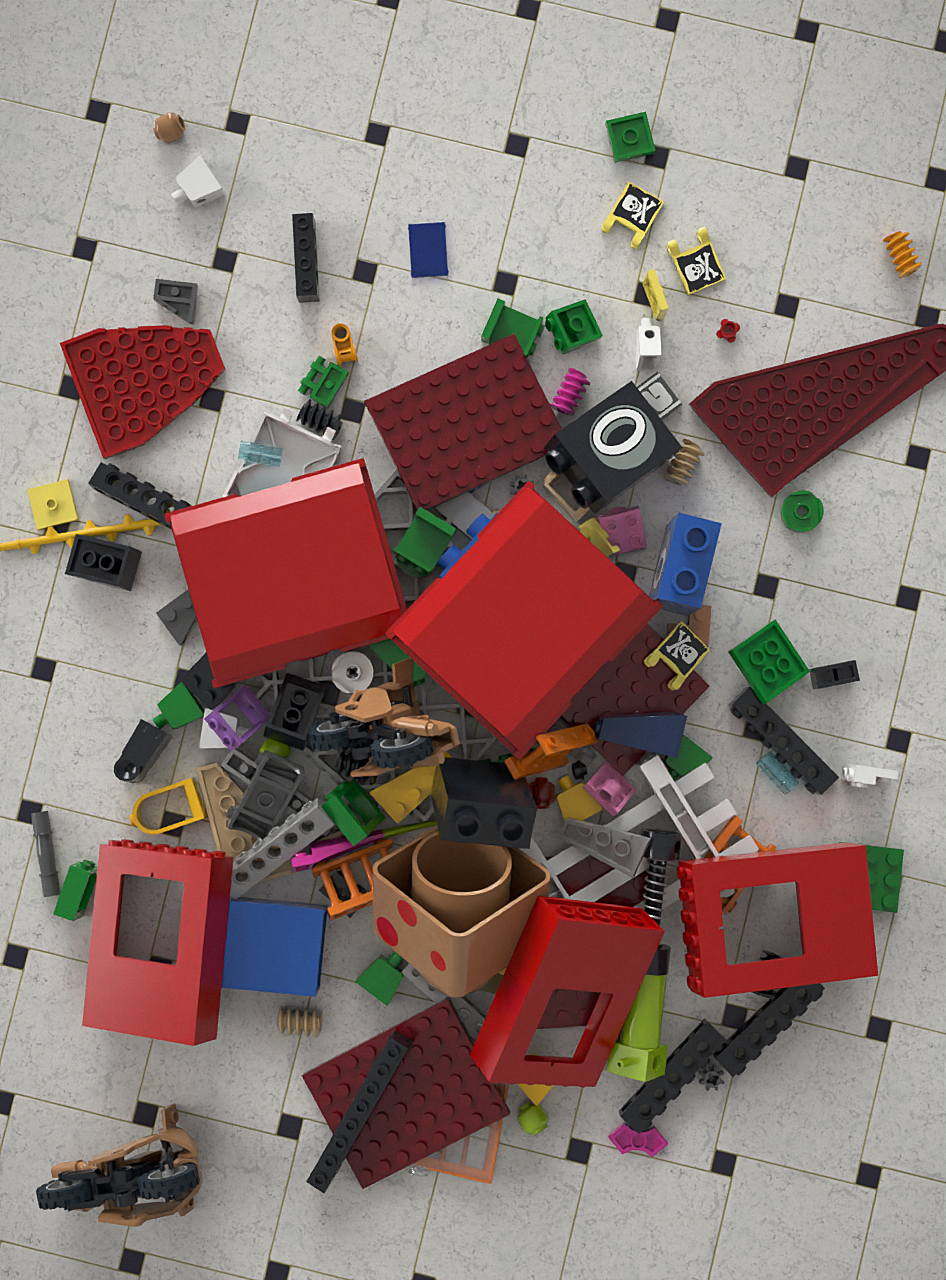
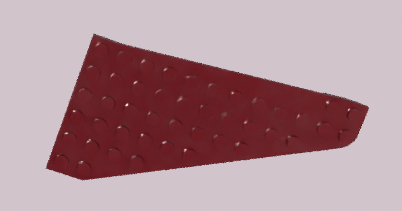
[689,324,946,498]

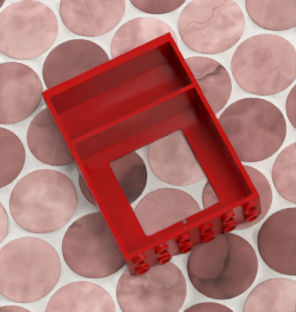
[82,839,234,1046]
[676,842,878,998]
[470,896,665,1088]

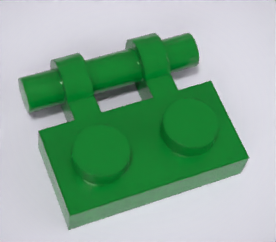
[298,355,349,409]

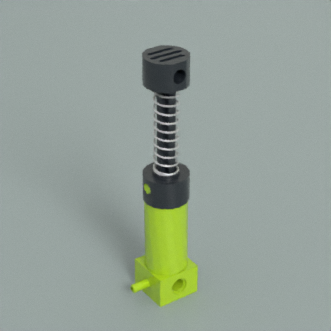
[607,828,682,1082]

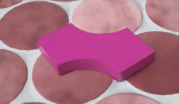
[608,1123,668,1157]

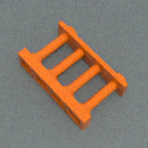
[505,723,598,780]
[704,815,776,914]
[312,838,393,921]

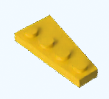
[369,751,453,824]

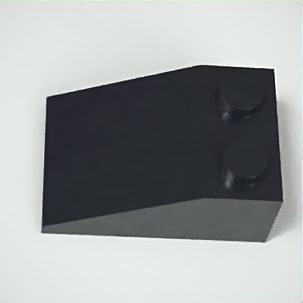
[65,534,142,591]
[181,653,240,710]
[263,672,327,751]

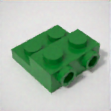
[545,299,603,354]

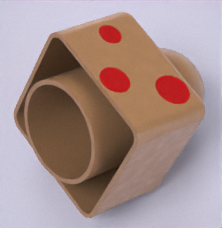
[373,825,551,998]

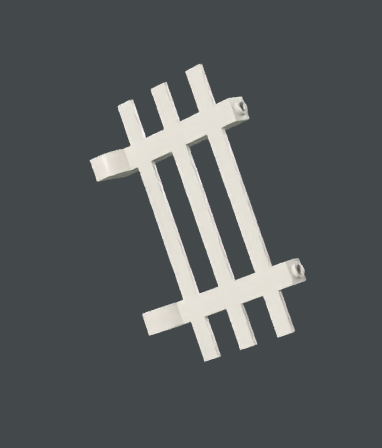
[519,753,759,910]

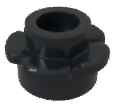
[571,760,588,780]

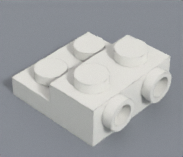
[841,764,899,788]

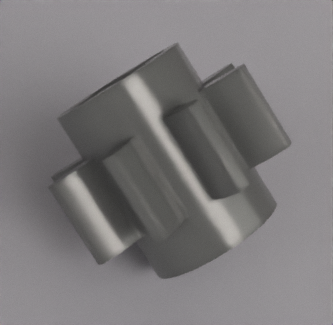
[510,475,534,495]
[698,1063,725,1091]

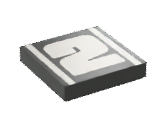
[637,372,682,420]

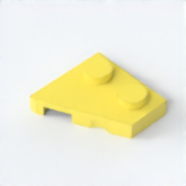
[579,518,620,558]

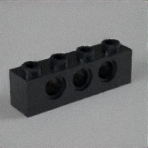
[292,213,320,303]

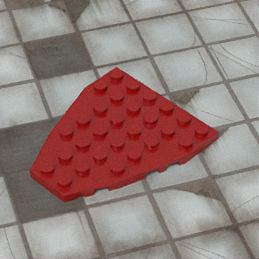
[60,325,226,459]

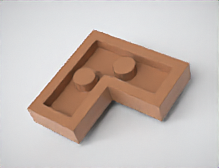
[666,605,712,647]

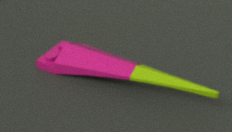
[290,819,437,873]

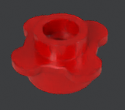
[716,319,740,343]

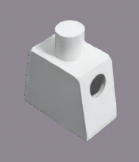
[171,156,225,208]
[636,318,661,371]
[199,708,250,748]

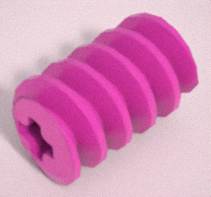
[550,368,590,415]

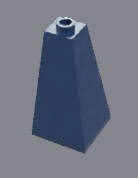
[593,711,687,758]

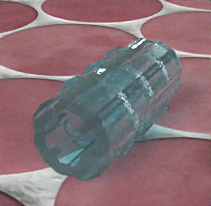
[238,441,283,467]
[756,751,799,794]

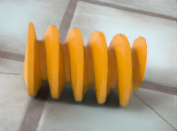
[883,231,922,279]

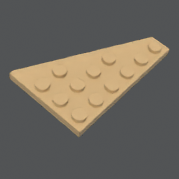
[196,762,300,883]

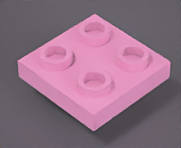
[597,506,647,556]
[583,761,636,817]

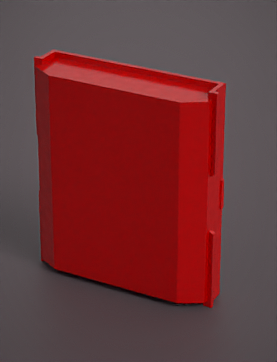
[164,458,407,688]
[385,481,663,760]

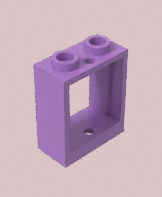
[204,685,270,751]

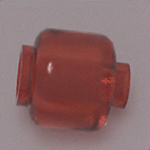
[529,777,555,809]

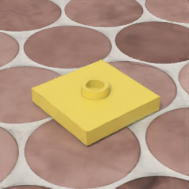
[643,269,669,321]
[27,479,79,530]

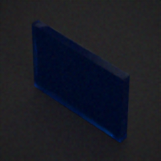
[408,222,449,278]

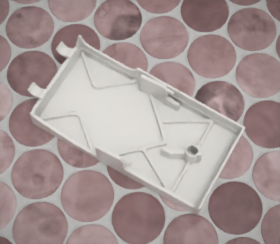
[223,407,341,497]

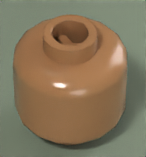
[153,112,186,144]

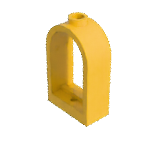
[129,777,208,834]

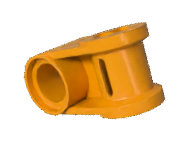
[331,323,358,366]

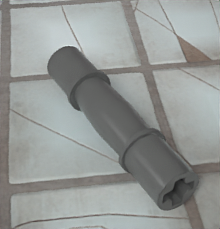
[31,811,60,897]

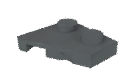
[153,279,198,325]
[156,589,196,646]

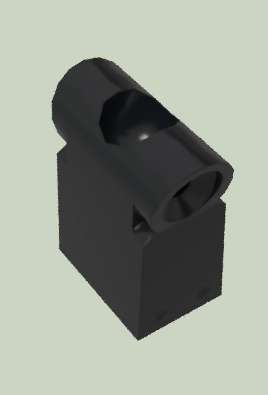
[114,719,173,783]

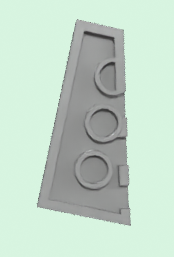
[558,817,651,878]

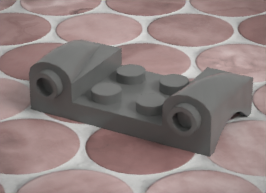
[226,750,305,840]

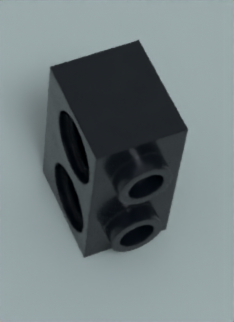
[809,660,860,689]

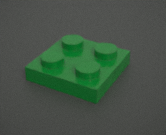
[605,111,656,163]

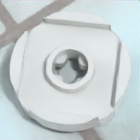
[332,652,374,693]

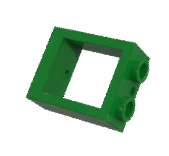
[321,778,386,846]
[53,860,98,921]

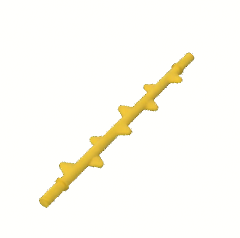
[0,509,171,554]

